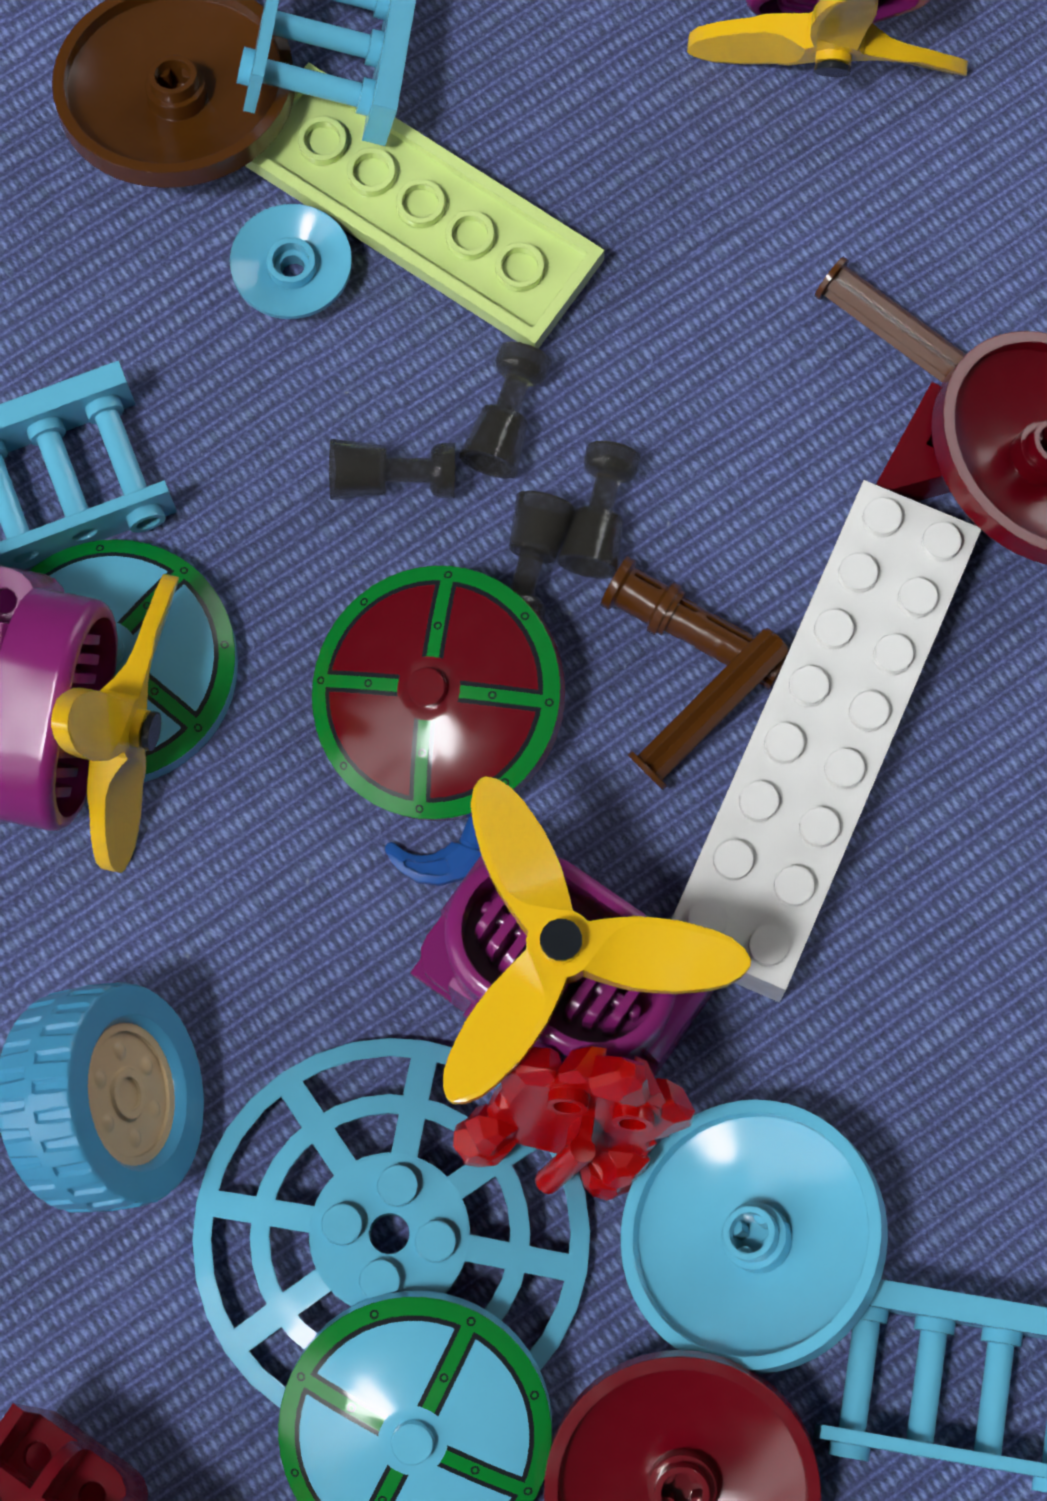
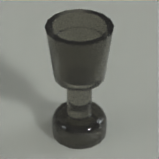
[459,341,552,479]
[329,438,456,500]
[557,441,641,579]
[509,491,576,620]

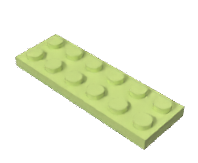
[245,62,605,353]

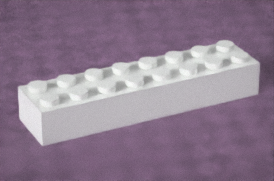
[671,480,981,1002]

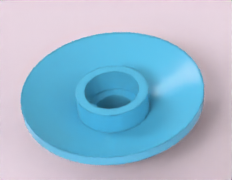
[230,204,352,319]

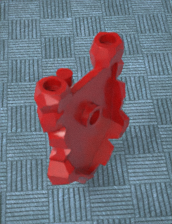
[453,1046,695,1201]

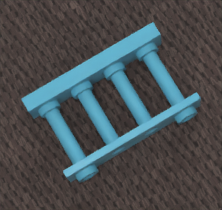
[236,0,416,146]
[0,361,177,570]
[814,1279,1047,1493]

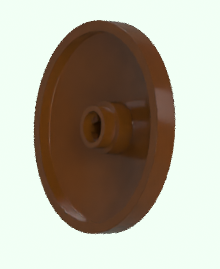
[52,0,295,188]

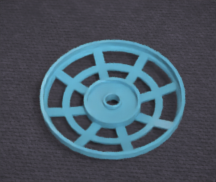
[192,1038,590,1408]

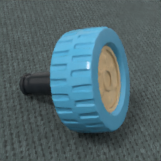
[0,982,204,1213]

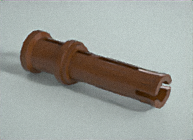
[600,556,786,690]

